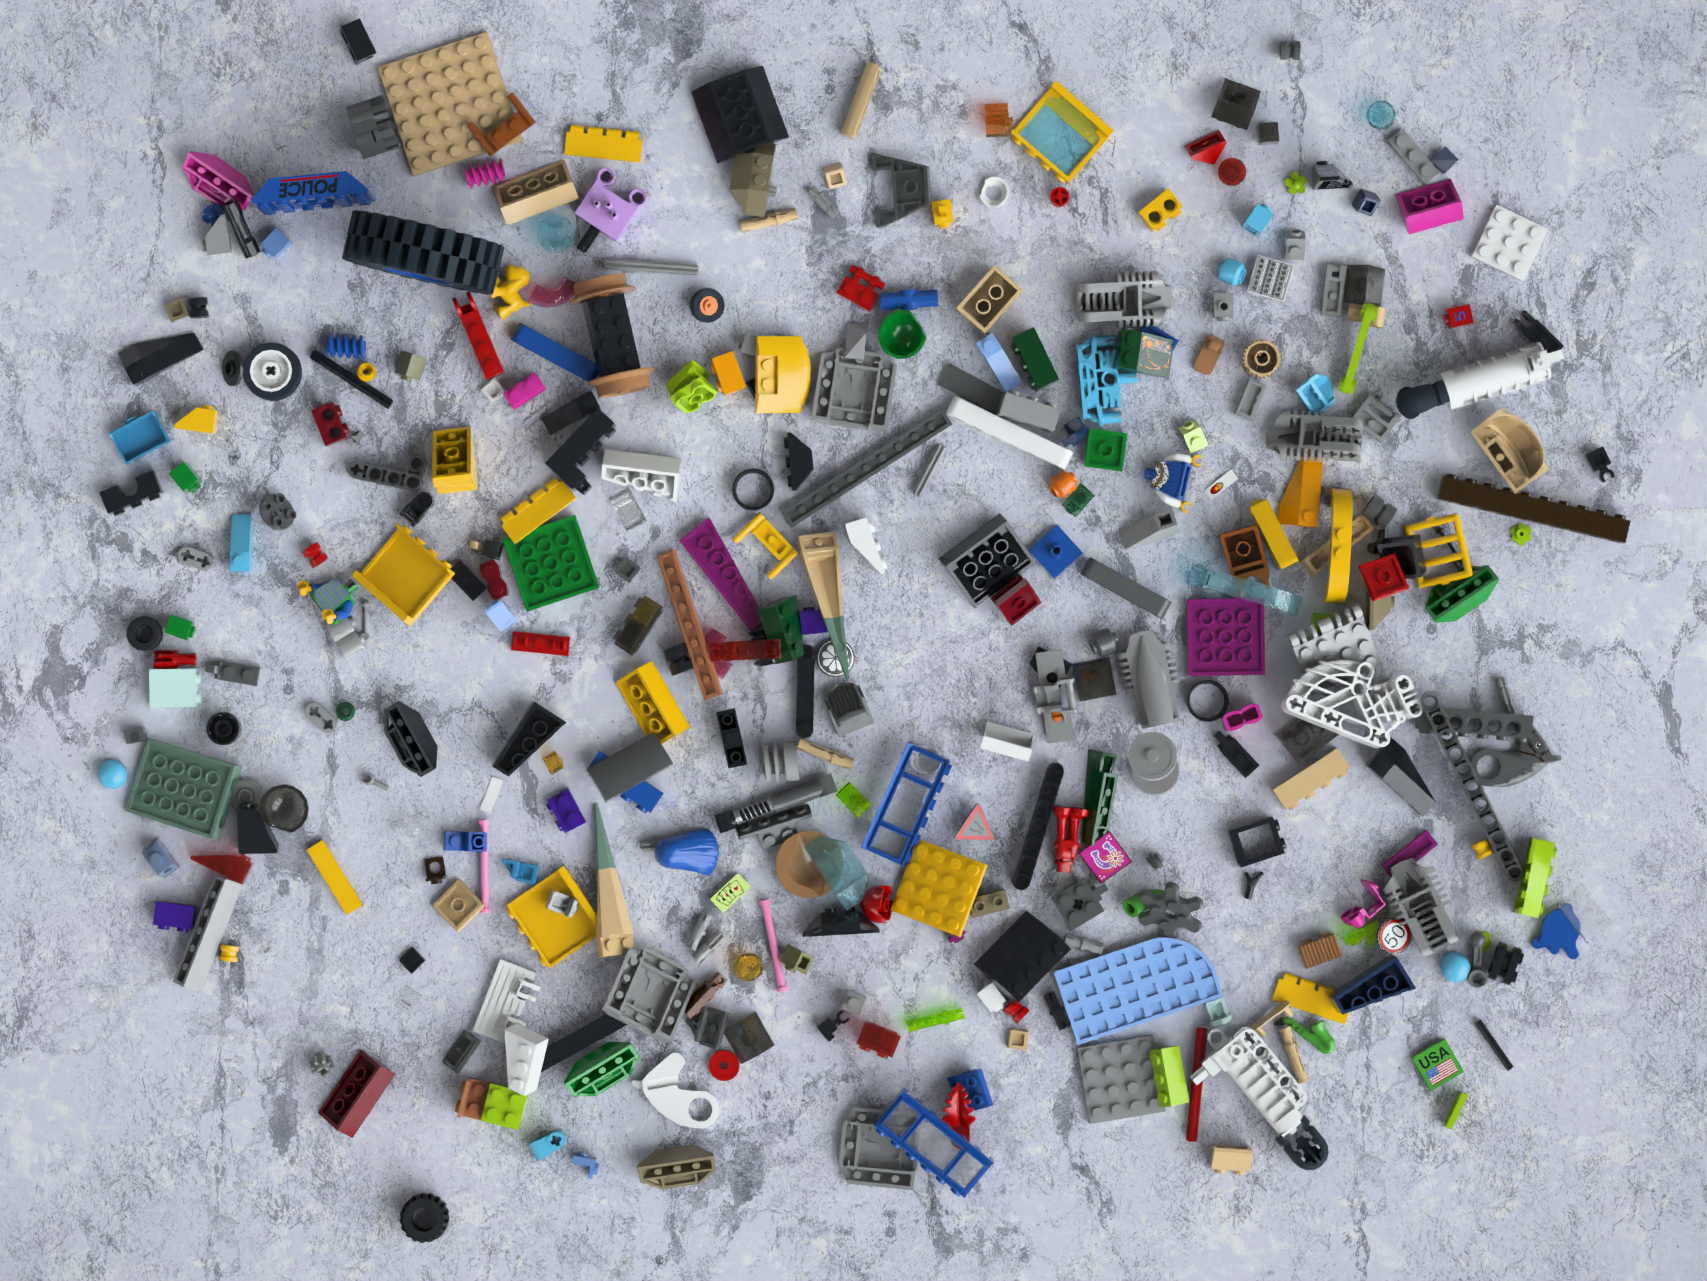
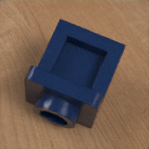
[1061,417,1089,447]

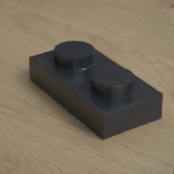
[451,560,487,601]

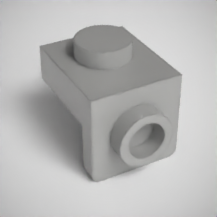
[1284,229,1306,260]
[545,890,578,918]

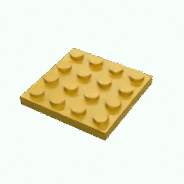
[890,839,987,937]

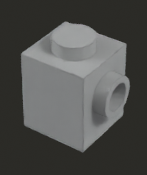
[1209,293,1234,321]

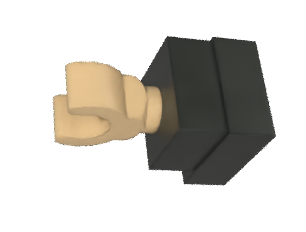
[469,539,504,561]

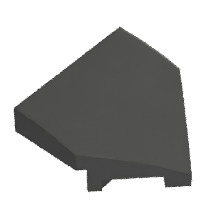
[685,1007,729,1050]

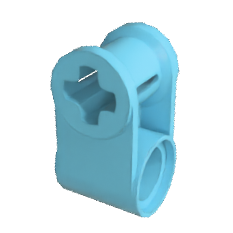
[528,1130,566,1161]

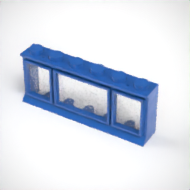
[861,741,952,866]
[875,1087,994,1198]

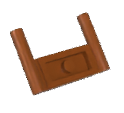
[467,92,536,157]

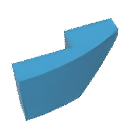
[502,858,540,885]

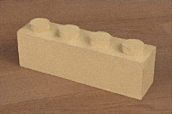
[1272,748,1350,810]

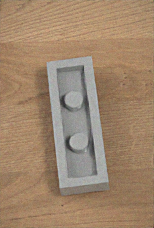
[1387,128,1439,185]

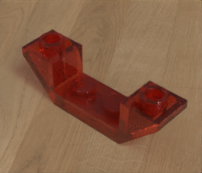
[710,639,781,662]

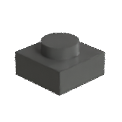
[614,556,641,583]

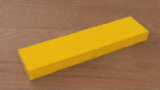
[307,840,363,915]

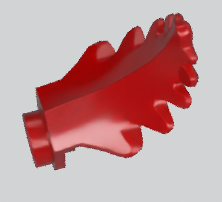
[942,1082,976,1149]

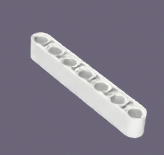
[946,396,1073,470]

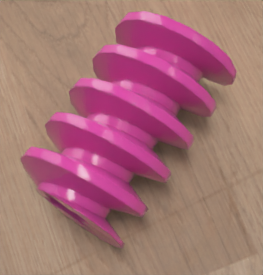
[464,158,506,189]

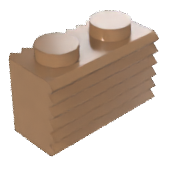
[1297,931,1343,969]

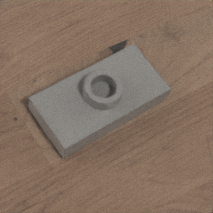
[1234,378,1267,421]

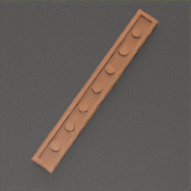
[657,549,723,701]

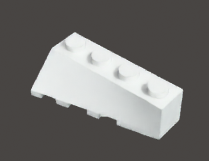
[601,449,681,502]

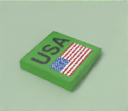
[1411,1038,1464,1091]

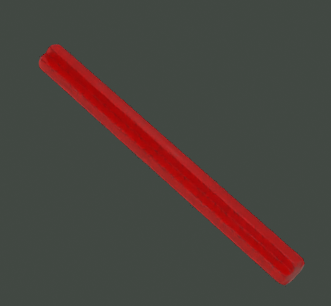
[1186,1027,1208,1142]

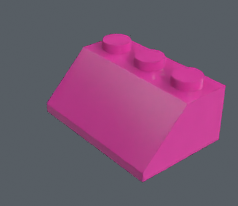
[1396,179,1464,234]

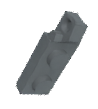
[205,661,260,686]

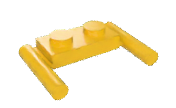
[732,512,799,580]

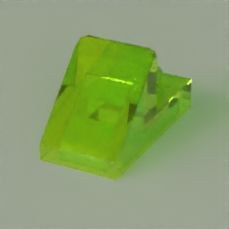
[836,782,871,818]
[1342,919,1379,949]

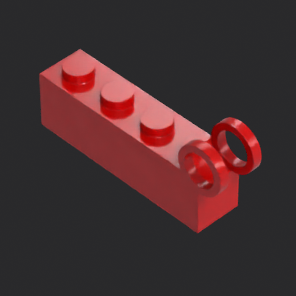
[452,291,505,380]

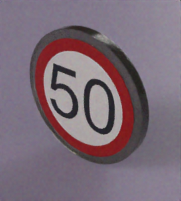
[1376,917,1412,955]

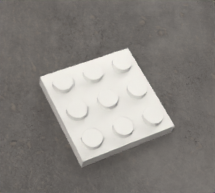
[1471,204,1548,282]

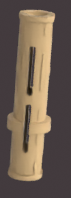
[740,207,798,233]
[797,738,855,770]
[1279,1026,1309,1084]

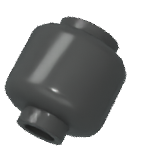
[1089,628,1119,656]

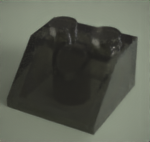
[1211,78,1261,130]

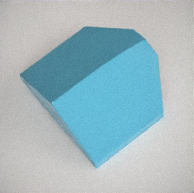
[1295,373,1335,415]

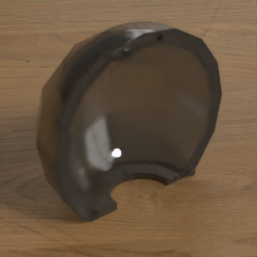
[259,784,309,833]

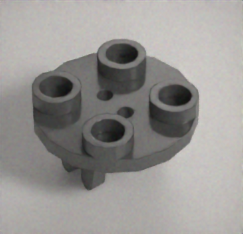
[259,493,297,530]

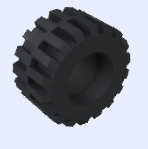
[399,1193,450,1243]

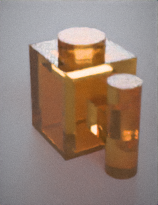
[984,103,1013,137]

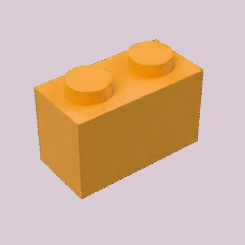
[710,351,746,396]

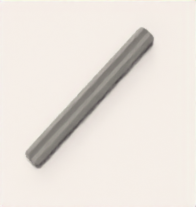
[604,258,699,275]

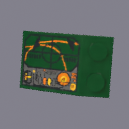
[1113,329,1174,378]

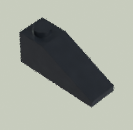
[541,391,601,435]

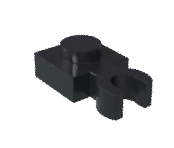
[1585,446,1615,483]

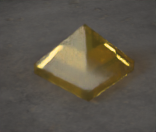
[543,751,564,775]

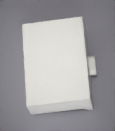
[980,721,1035,762]

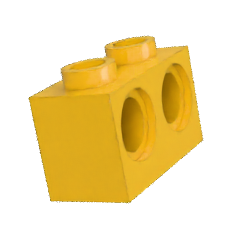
[1138,188,1183,232]

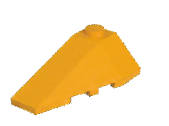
[1278,457,1323,528]

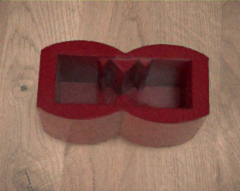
[480,559,509,601]

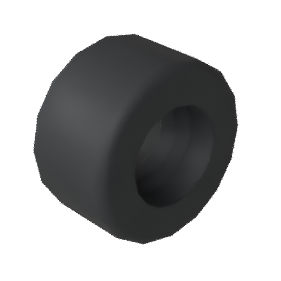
[126,616,163,651]

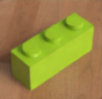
[1149,1045,1189,1107]

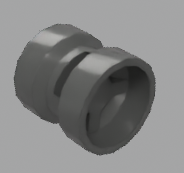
[1280,41,1301,60]

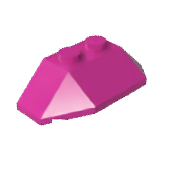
[182,151,254,210]

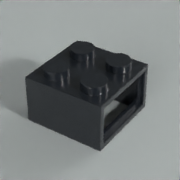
[1377,534,1427,579]

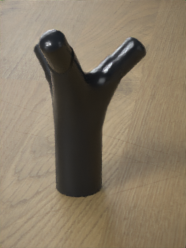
[1244,872,1264,900]

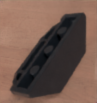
[384,701,438,777]
[803,907,880,937]

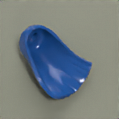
[654,829,719,876]

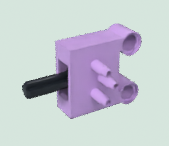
[575,168,647,253]

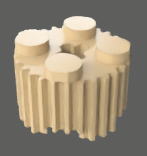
[1241,339,1281,379]

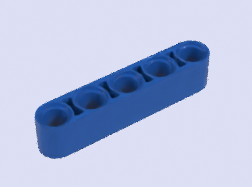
[510,323,598,382]

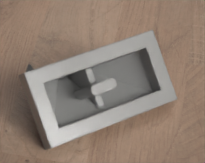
[845,322,866,360]

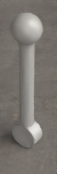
[362,600,370,640]

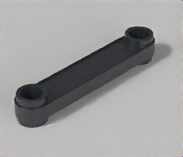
[796,645,815,739]

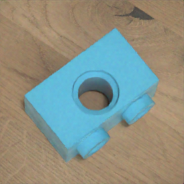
[1242,204,1274,237]

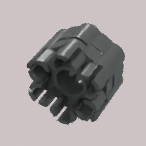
[346,95,400,160]

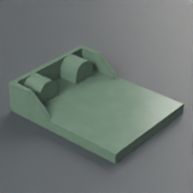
[125,738,242,840]

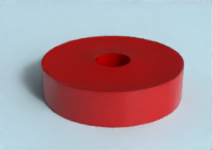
[709,1050,740,1081]

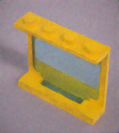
[1010,81,1114,184]

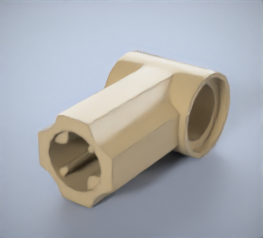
[1346,303,1387,328]

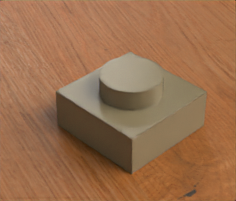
[164,297,190,323]

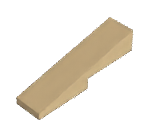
[1300,515,1375,578]

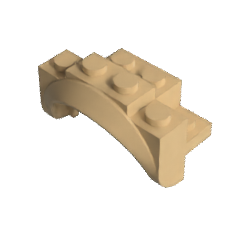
[1470,407,1550,494]

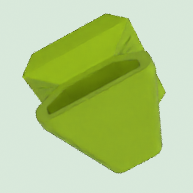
[666,359,718,414]

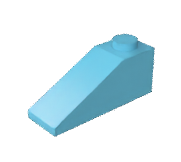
[230,514,252,572]

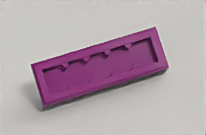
[1381,829,1438,878]

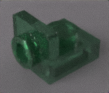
[1062,483,1095,517]

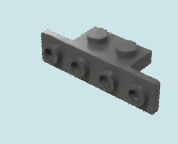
[736,804,812,850]

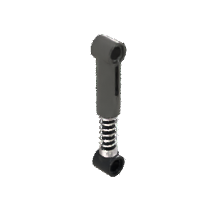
[714,773,837,834]

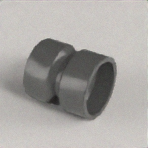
[1361,494,1398,530]

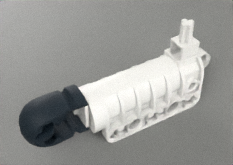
[1396,342,1565,419]
[1190,1026,1329,1170]

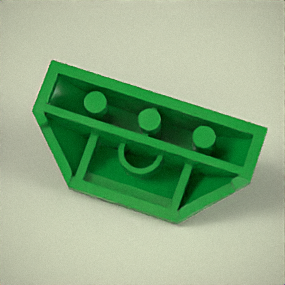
[1425,565,1499,623]
[564,1042,639,1097]

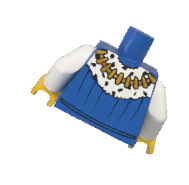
[1144,453,1202,513]

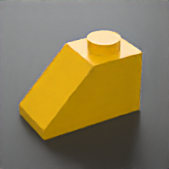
[174,405,218,434]

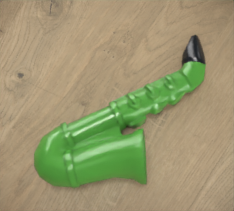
[1274,1016,1336,1054]

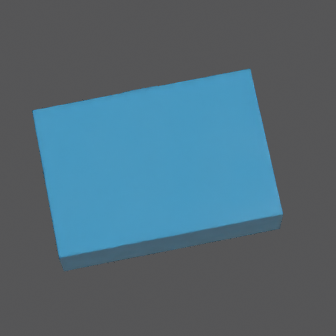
[109,410,171,465]

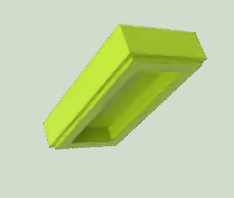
[1443,1091,1468,1130]

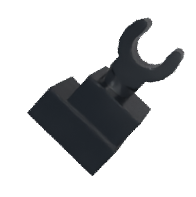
[816,1010,850,1042]

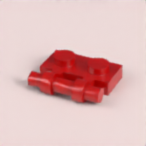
[836,265,886,312]

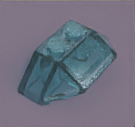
[804,836,868,911]

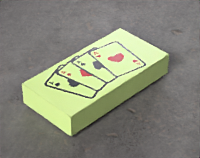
[710,873,751,913]

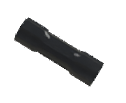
[221,199,261,259]

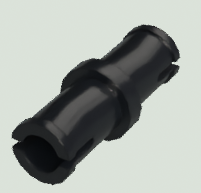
[1043,991,1070,1031]

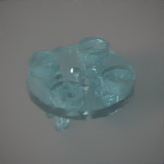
[537,215,575,253]

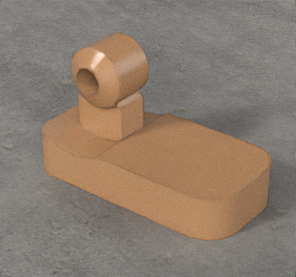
[1194,335,1224,375]

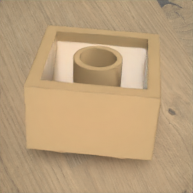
[1210,1144,1253,1175]

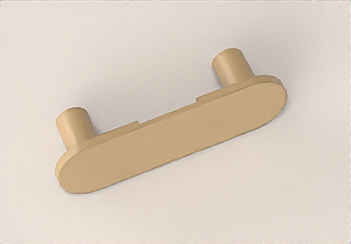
[1250,1000,1294,1037]

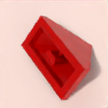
[1185,130,1227,165]

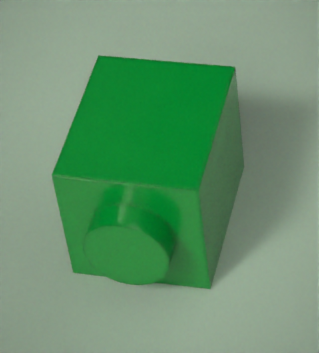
[164,615,196,641]

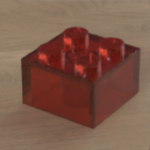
[856,1020,901,1059]

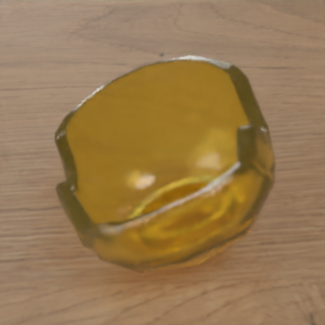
[733,952,764,981]

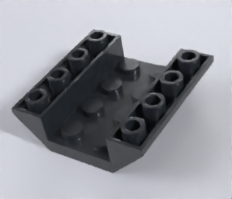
[691,66,789,164]

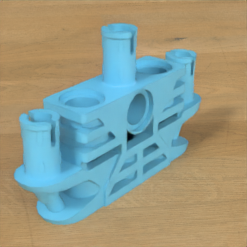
[1076,333,1138,428]

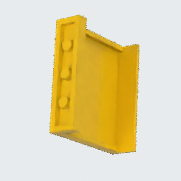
[351,523,455,626]
[506,866,597,969]

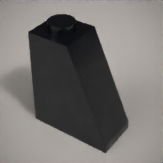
[236,802,279,854]

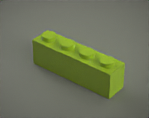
[1513,837,1557,918]

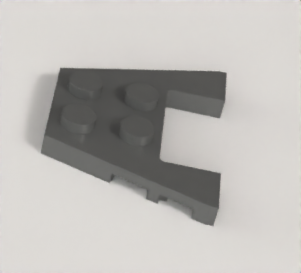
[871,153,932,228]

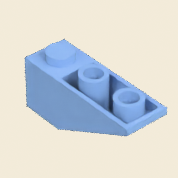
[485,600,518,632]

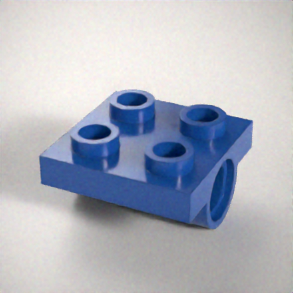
[947,1068,993,1111]

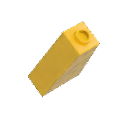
[1248,498,1299,570]

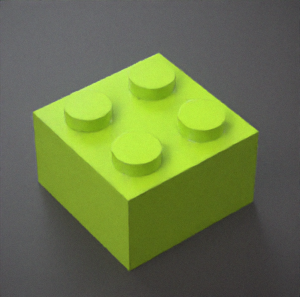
[481,1082,528,1130]

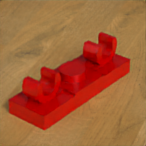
[511,631,570,656]

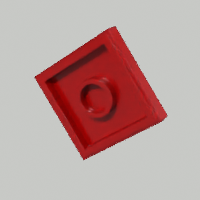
[1358,553,1409,602]

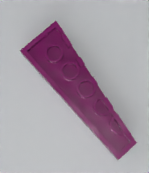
[679,517,761,631]

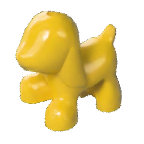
[490,264,530,320]

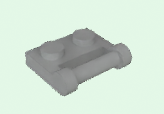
[1352,393,1402,443]

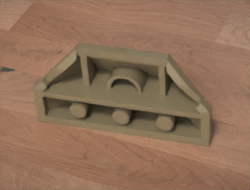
[730,143,776,217]
[637,1144,716,1190]

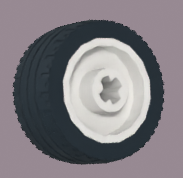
[243,343,302,401]

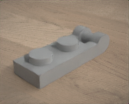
[1321,262,1346,317]

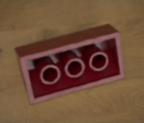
[318,1049,395,1138]

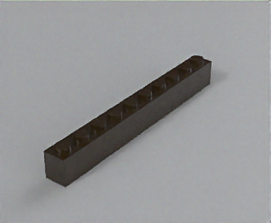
[1436,474,1631,544]

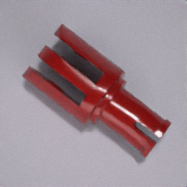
[153,650,197,669]

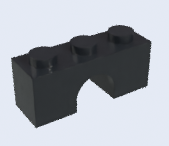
[99,470,164,516]

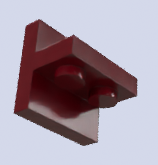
[990,575,1042,626]

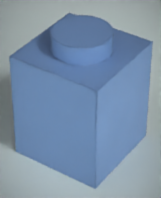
[261,228,292,259]

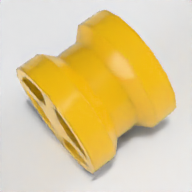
[1471,838,1494,860]
[218,944,239,962]

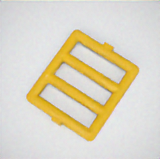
[1404,513,1473,588]

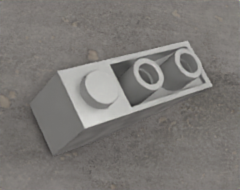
[1119,508,1180,551]

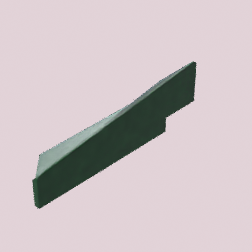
[1082,749,1119,846]

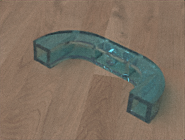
[1186,566,1303,617]

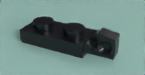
[1213,731,1260,778]

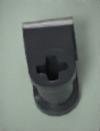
[399,492,435,527]

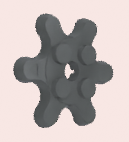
[1138,882,1203,938]

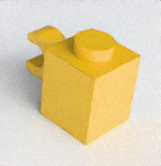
[931,199,954,229]

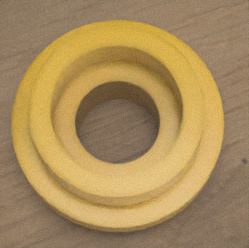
[357,363,376,382]

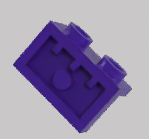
[546,788,586,833]

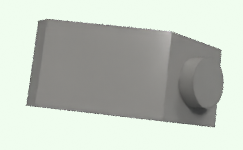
[202,214,232,255]

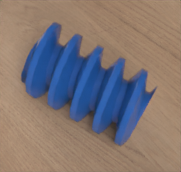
[325,333,366,360]

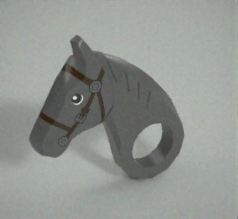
[1470,723,1561,787]

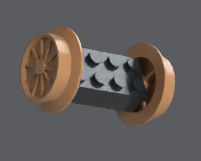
[569,273,655,398]

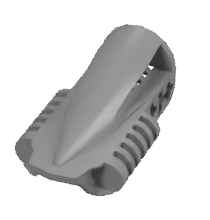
[1074,271,1173,328]
[1266,410,1363,463]
[1117,630,1180,729]
[1382,858,1460,957]

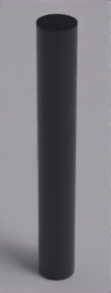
[1474,1019,1514,1071]

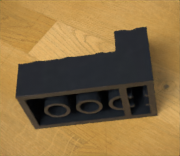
[545,408,616,495]

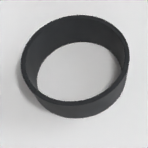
[732,468,774,511]
[1187,680,1229,722]

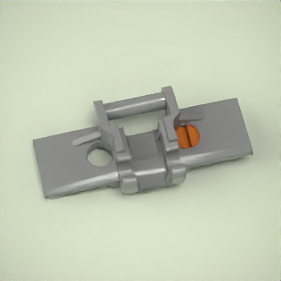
[1032,649,1079,743]

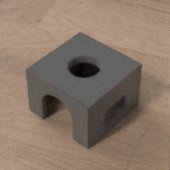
[124,727,148,744]

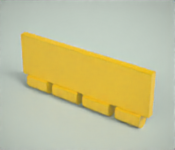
[564,124,643,163]
[500,477,576,544]
[1272,972,1349,1024]

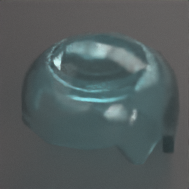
[1367,100,1396,130]

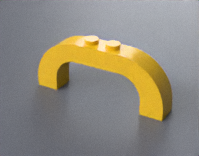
[1324,488,1353,604]

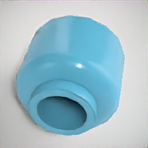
[1217,258,1247,286]

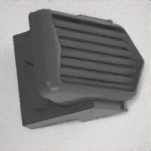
[824,682,874,737]

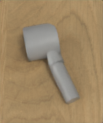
[362,773,389,791]

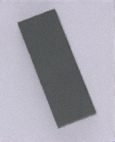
[939,364,1005,415]

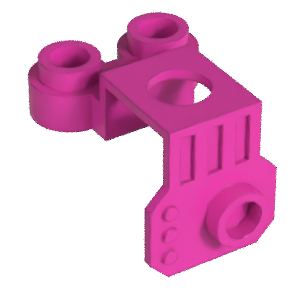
[1340,879,1386,928]

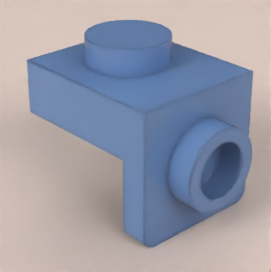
[571,1151,599,1179]

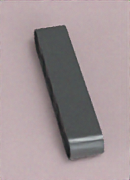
[1080,557,1172,619]

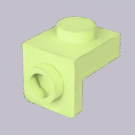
[1178,420,1208,453]

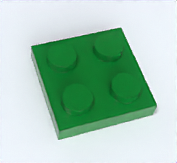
[1084,428,1127,472]

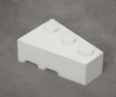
[505,1024,549,1096]

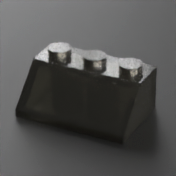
[613,596,665,656]
[1273,699,1344,765]

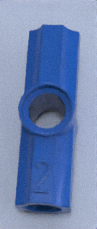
[880,289,938,310]

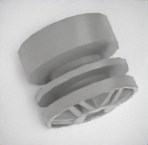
[761,741,800,783]

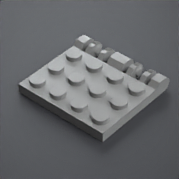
[1287,603,1381,695]

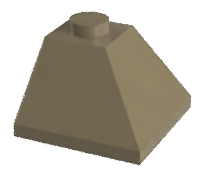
[1366,592,1394,630]

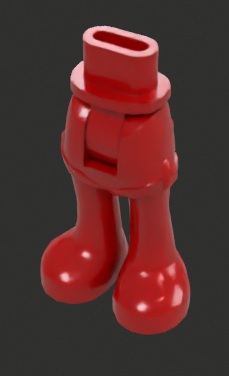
[1053,806,1089,873]

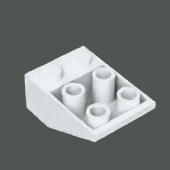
[845,517,887,574]

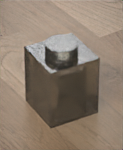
[1257,122,1279,145]

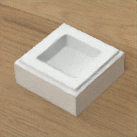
[480,377,507,404]

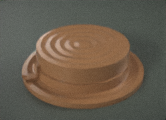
[776,831,843,898]

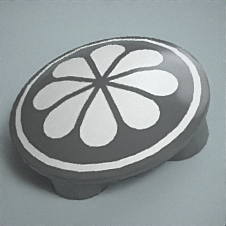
[816,639,855,677]

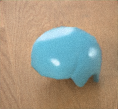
[98,758,127,789]
[1440,951,1471,983]

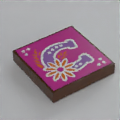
[1079,831,1132,884]

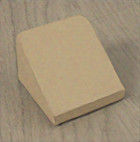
[823,163,847,190]

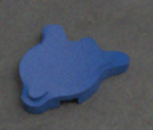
[1531,903,1580,959]

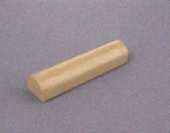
[840,62,882,140]

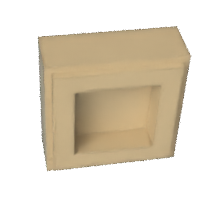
[1007,1028,1029,1050]

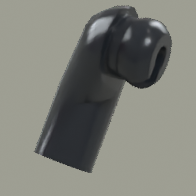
[1367,529,1388,554]

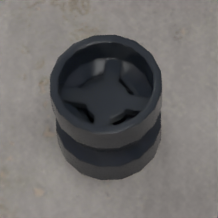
[188,297,209,319]

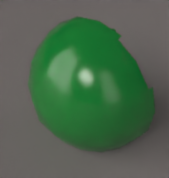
[878,310,927,359]

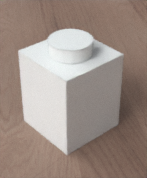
[977,982,1006,1012]

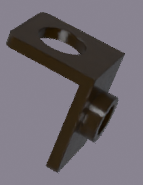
[424,857,447,885]

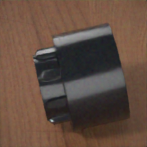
[206,712,242,745]

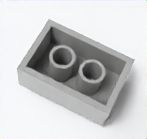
[996,390,1061,433]

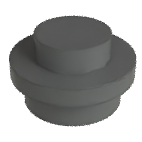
[1146,851,1164,870]

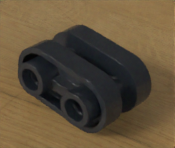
[1487,941,1524,985]

